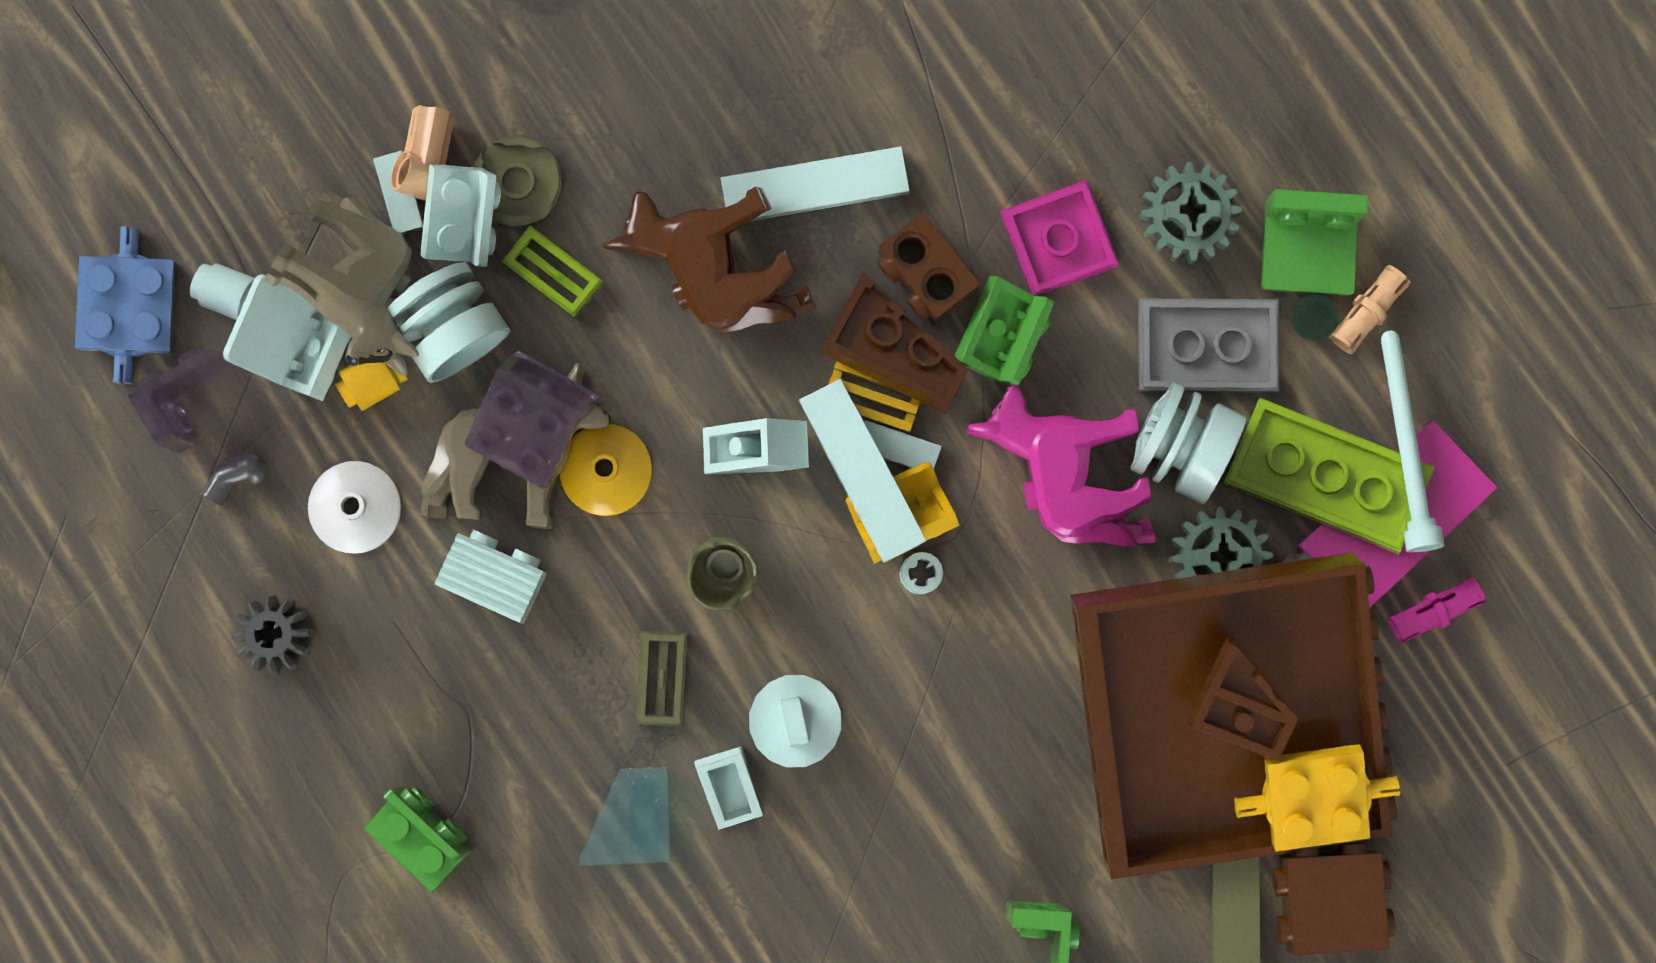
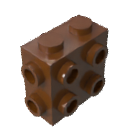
[1273,843,1395,955]

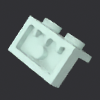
[420,164,501,267]

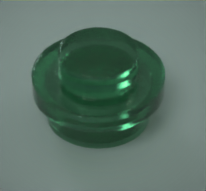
[1291,295,1339,341]

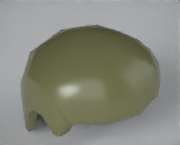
[686,537,758,611]

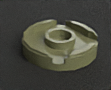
[474,136,564,229]

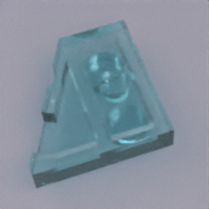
[579,767,671,866]

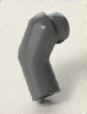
[201,452,268,506]

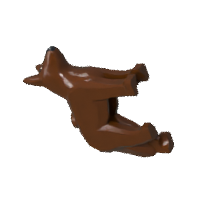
[603,187,817,333]

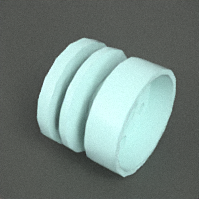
[387,262,511,383]
[1131,382,1246,505]

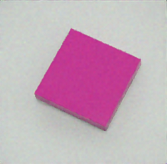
[1000,180,1120,296]

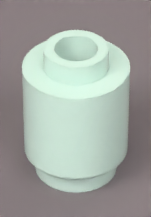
[190,263,255,320]

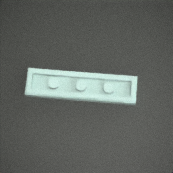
[720,147,909,222]

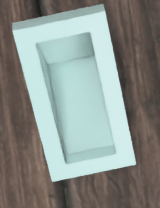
[694,746,763,830]

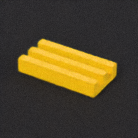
[828,361,920,434]

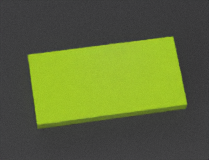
[1224,398,1435,555]

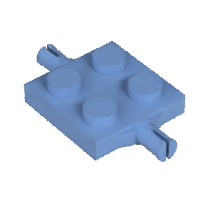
[75,226,176,384]

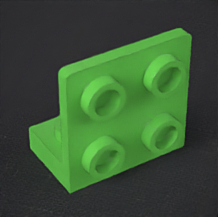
[1261,189,1368,296]
[363,786,473,893]
[1006,900,1079,963]

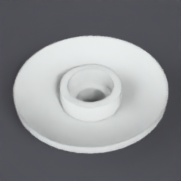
[308,461,401,554]

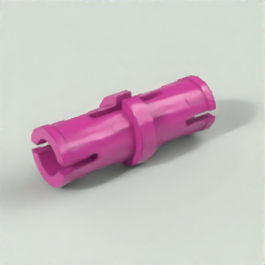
[1388,577,1486,644]

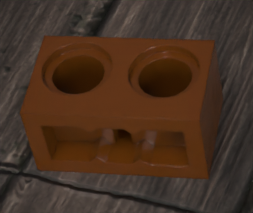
[877,212,980,325]

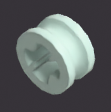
[899,552,943,595]

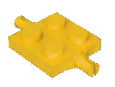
[1234,744,1400,852]

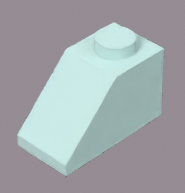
[703,418,809,474]

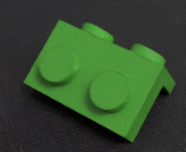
[954,276,1054,385]

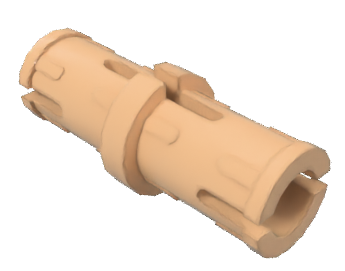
[1329,265,1411,354]

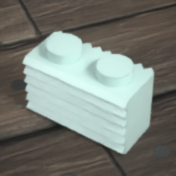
[435,530,547,624]

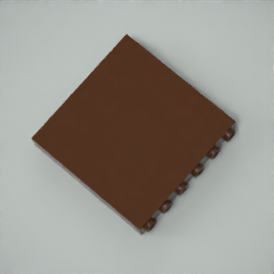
[1070,552,1397,880]

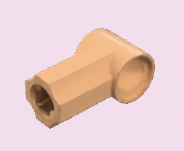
[390,105,455,201]

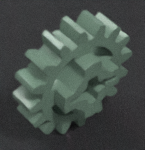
[1139,162,1242,264]
[1169,506,1273,579]

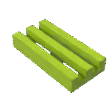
[502,226,604,319]

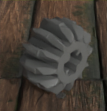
[232,595,314,675]

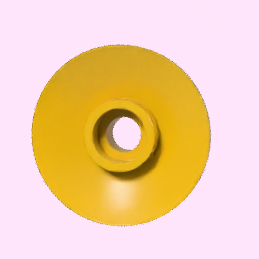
[560,424,652,516]

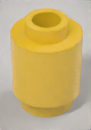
[335,362,408,411]

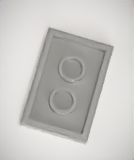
[1138,298,1279,393]

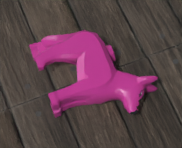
[966,385,1156,547]

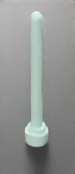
[1381,330,1445,552]

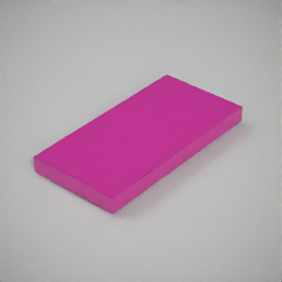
[1296,420,1497,608]

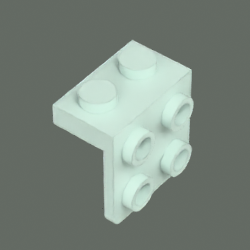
[223,274,351,401]

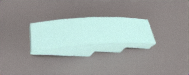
[799,379,926,563]

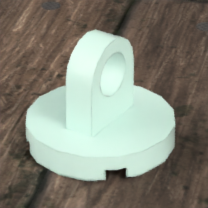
[749,675,841,767]

